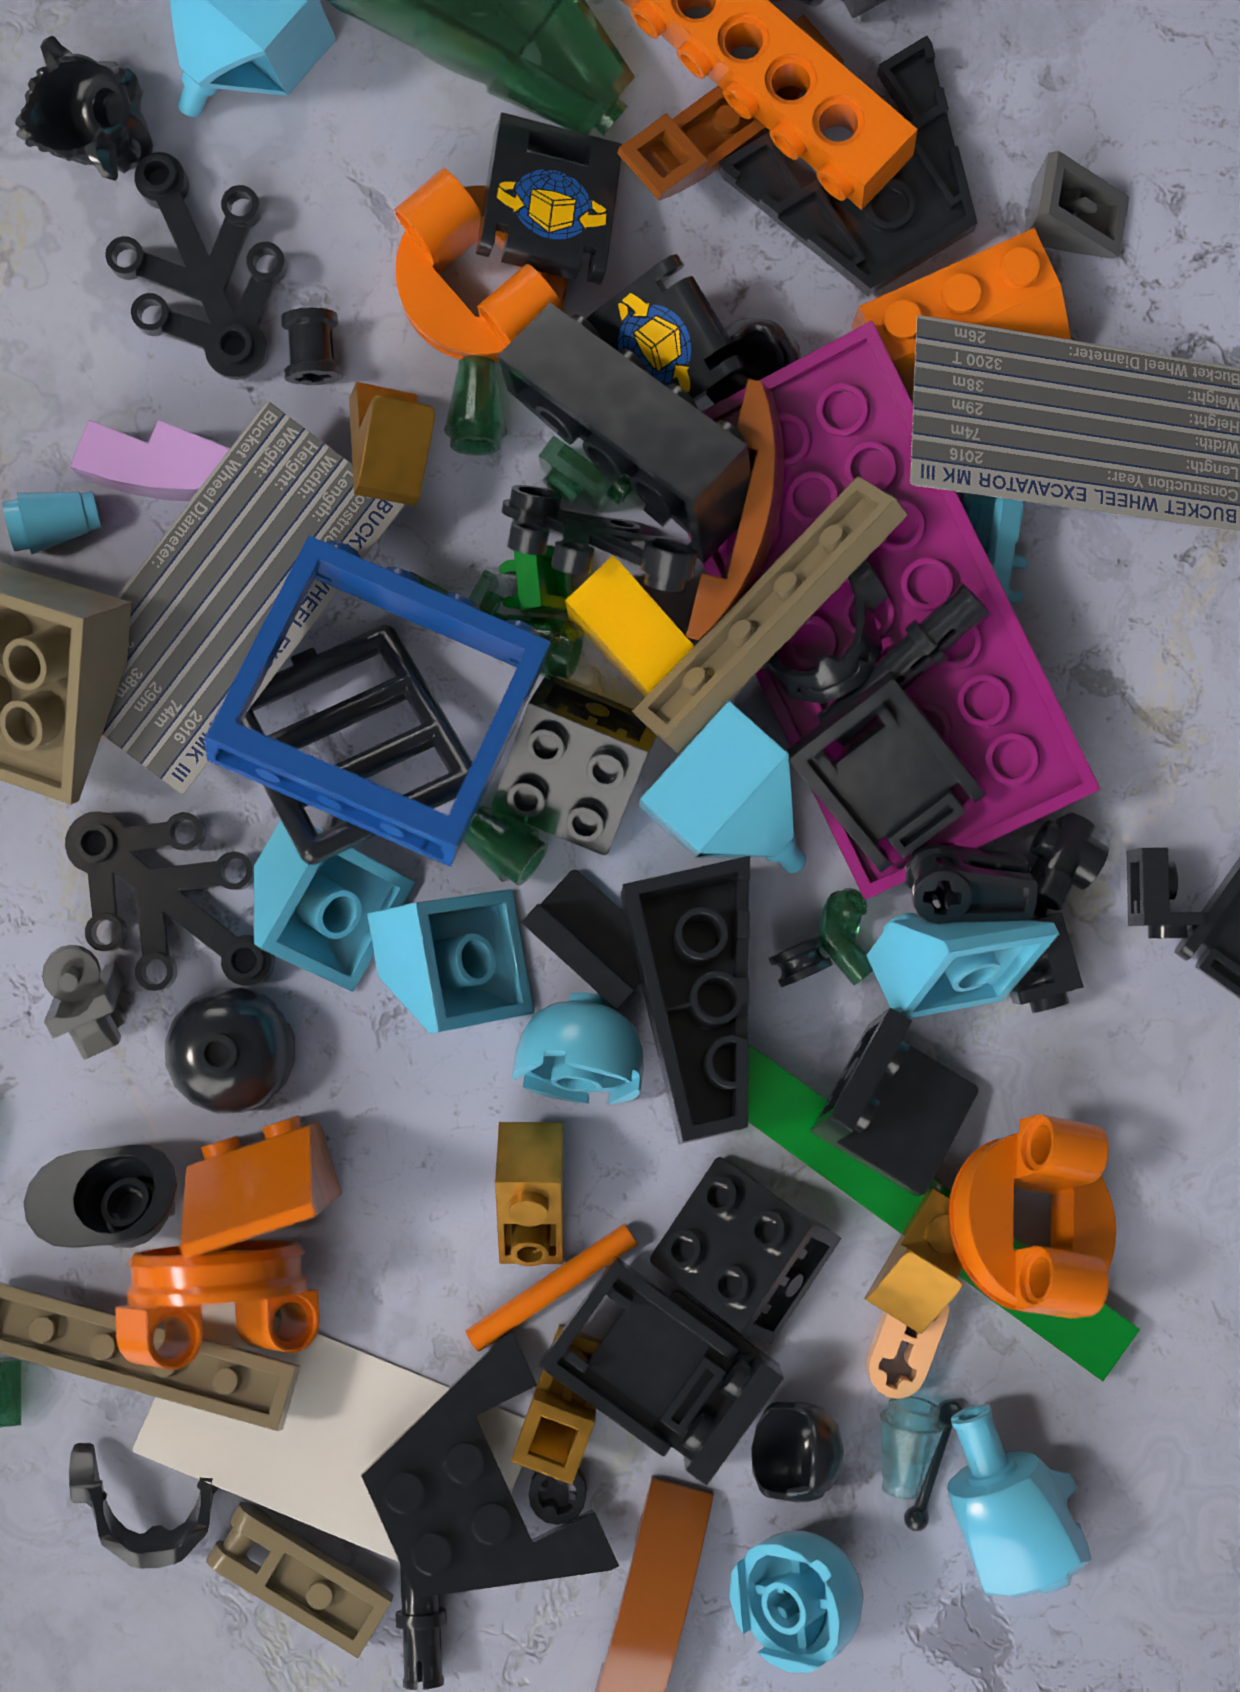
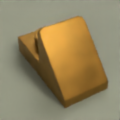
[349,381,435,506]
[864,1188,964,1334]

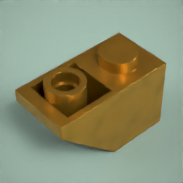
[495,1122,564,1267]

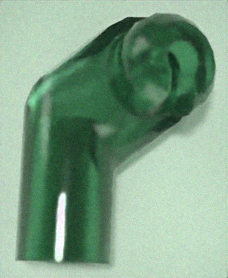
[818,888,873,986]

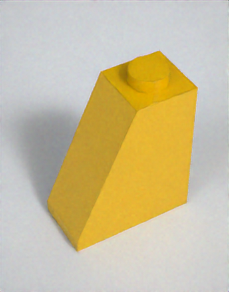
[565,555,694,698]

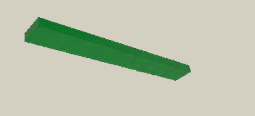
[748,1044,1140,1382]

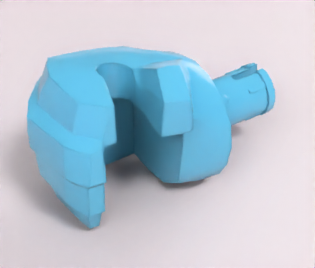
[947,1404,1092,1598]

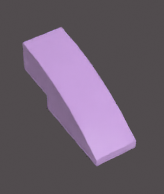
[69,420,230,502]

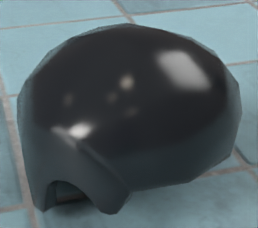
[706,317,801,404]
[751,1402,844,1503]

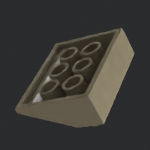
[0,562,131,805]

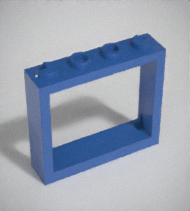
[205,535,551,867]

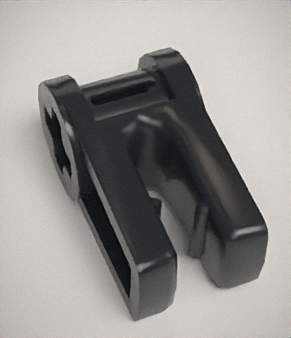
[905,843,1038,924]

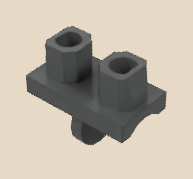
[42,945,127,1060]

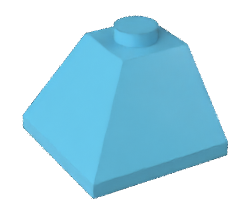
[254,819,415,992]
[367,889,534,1034]
[866,913,1059,1019]

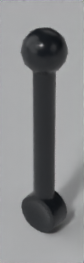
[904,1400,963,1532]

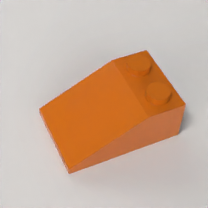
[180,1115,342,1259]

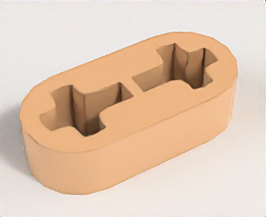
[865,1304,949,1399]

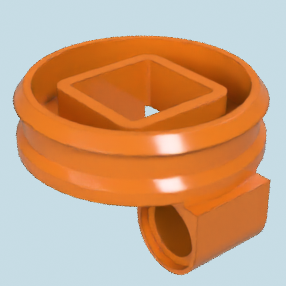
[393,168,567,363]
[949,1114,1117,1319]
[116,1240,319,1370]

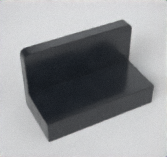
[521,870,640,1010]

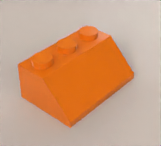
[851,228,1071,402]

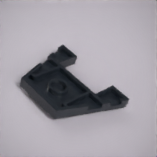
[718,35,978,296]
[361,1331,619,1599]

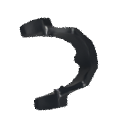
[760,558,888,704]
[69,1443,220,1568]

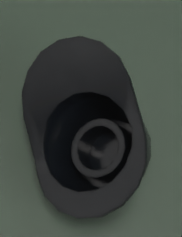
[23,1145,177,1248]

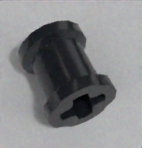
[281,307,342,385]

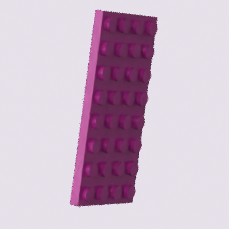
[687,320,1101,900]

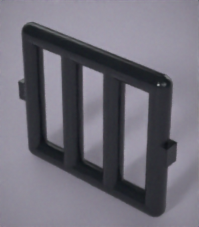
[241,625,473,865]

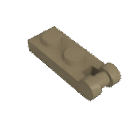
[206,1502,394,1659]

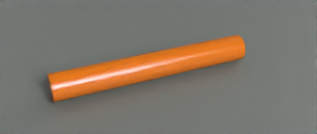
[465,1223,639,1352]

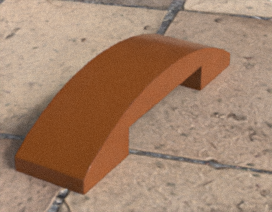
[617,14,844,201]
[686,379,784,640]
[595,1476,714,1692]

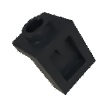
[1126,848,1207,939]
[1010,912,1084,1013]

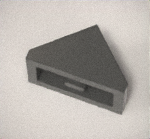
[1024,151,1129,259]

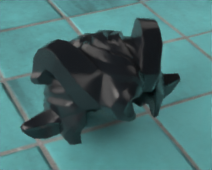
[15,36,153,181]

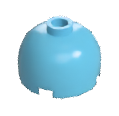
[512,992,644,1104]
[729,1531,864,1673]

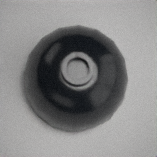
[165,987,295,1114]

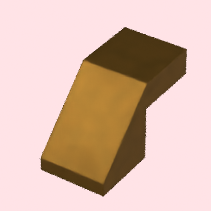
[511,1324,602,1484]

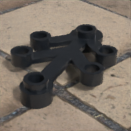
[105,152,287,380]
[501,485,698,592]
[65,811,276,991]

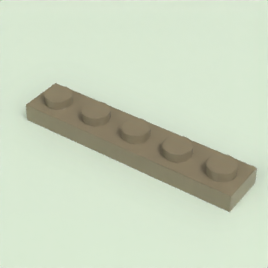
[632,476,907,753]
[0,1282,301,1431]

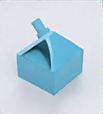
[170,0,337,117]
[639,701,807,873]

